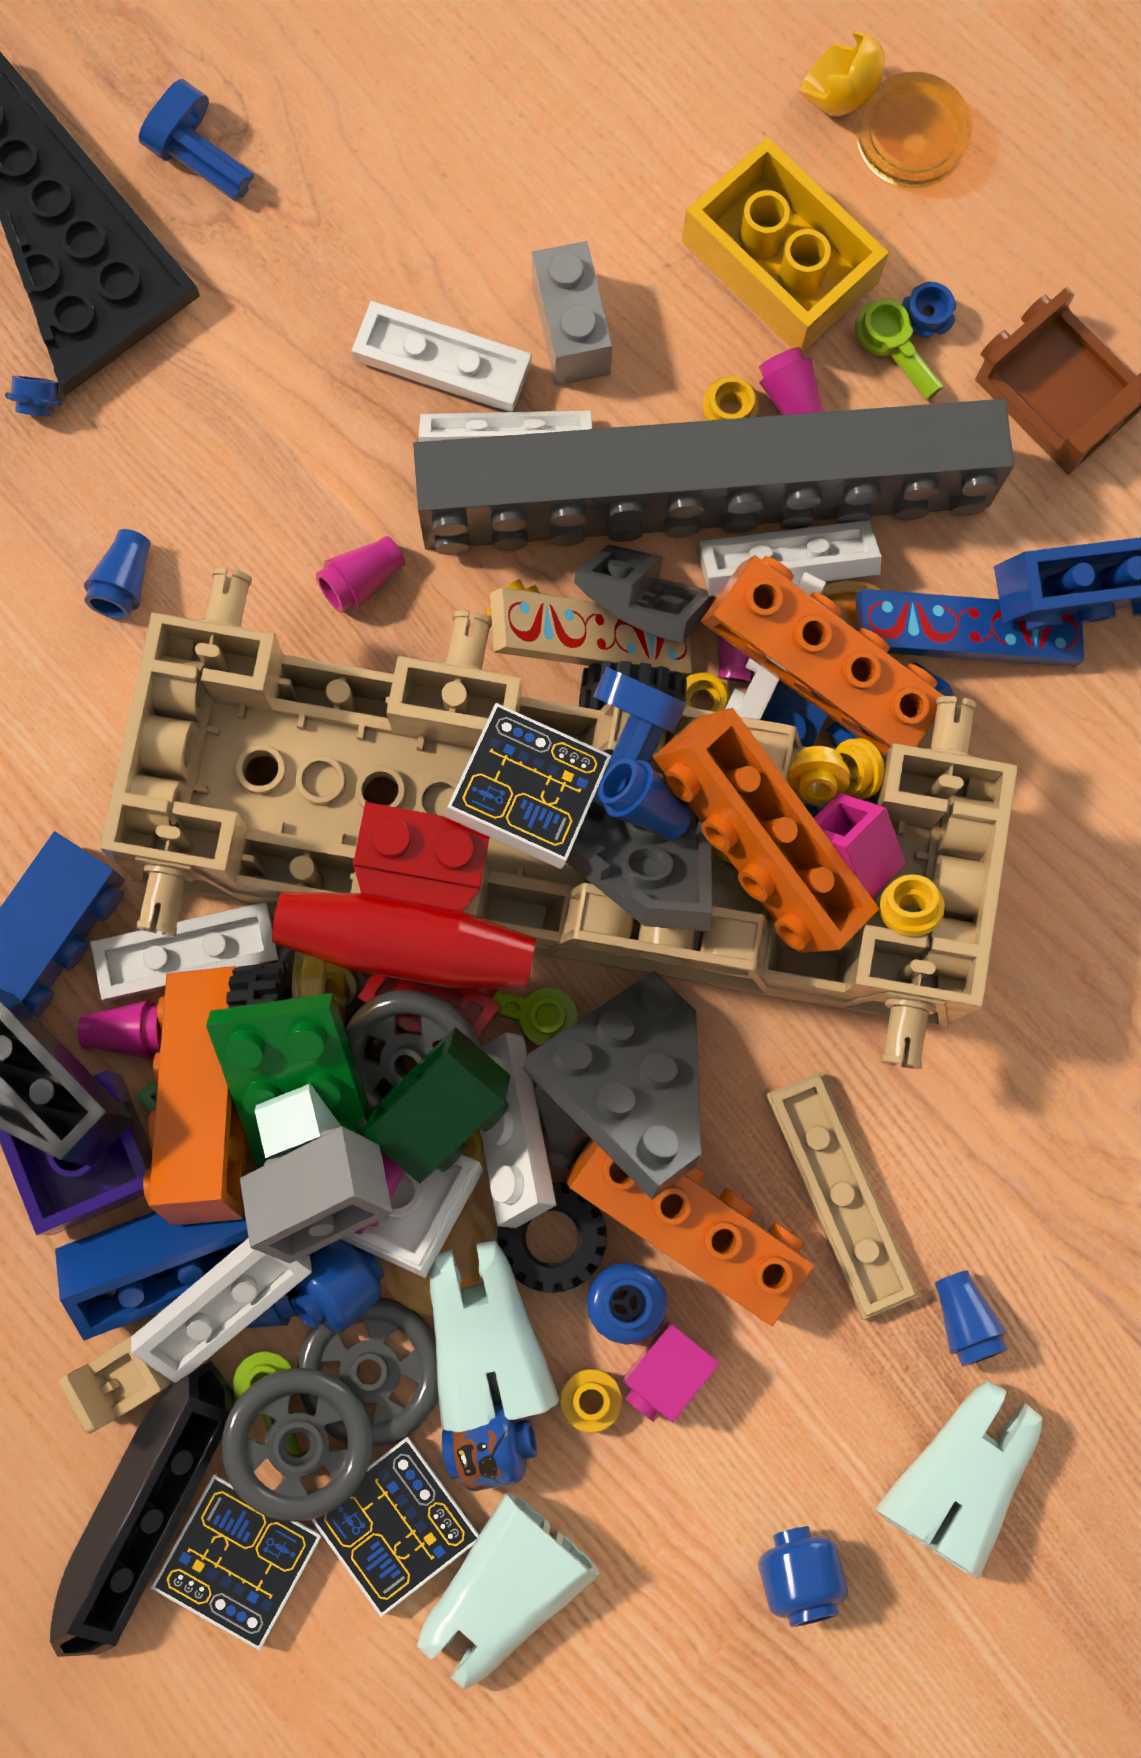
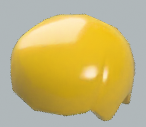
[799,31,885,117]

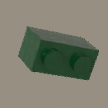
[363,1027,511,1184]

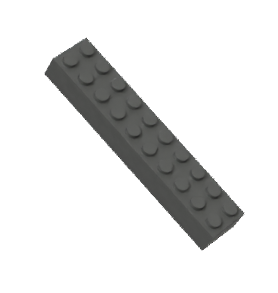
[413,399,1014,555]

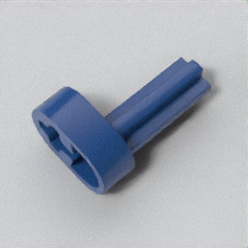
[138,79,254,202]
[592,667,687,807]

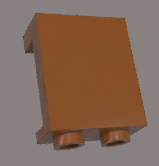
[975,287,1141,475]

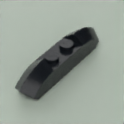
[50,1361,235,1657]

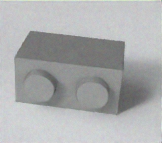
[531,241,612,385]
[240,1126,393,1264]

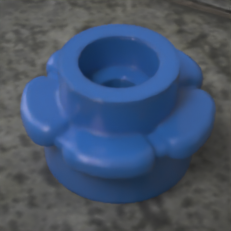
[902,282,956,338]
[5,376,63,417]

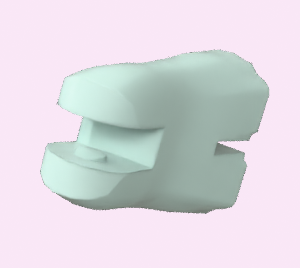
[430,1240,560,1433]
[874,1380,1043,1580]
[417,1491,600,1690]

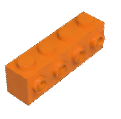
[700,555,944,756]
[653,708,880,953]
[143,966,248,1226]
[564,1139,815,1327]

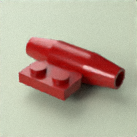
[272,802,536,989]

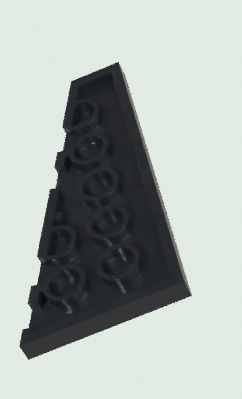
[0,52,200,396]

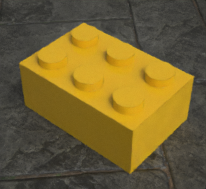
[682,136,889,353]

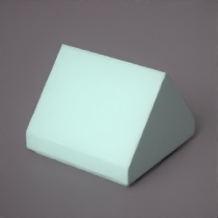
[255,1084,341,1158]

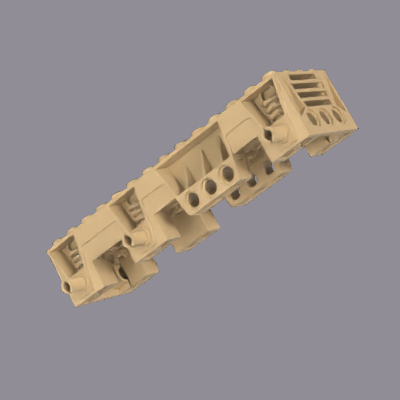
[100,568,1018,1069]

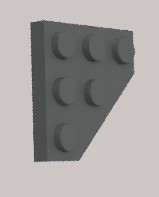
[566,777,712,931]
[523,971,701,1199]

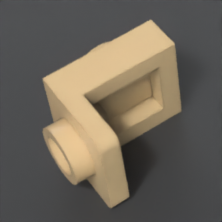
[59,1335,175,1434]

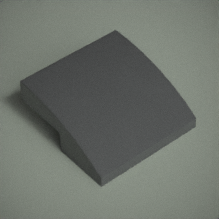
[574,544,713,644]

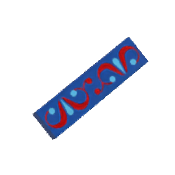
[856,589,1084,667]

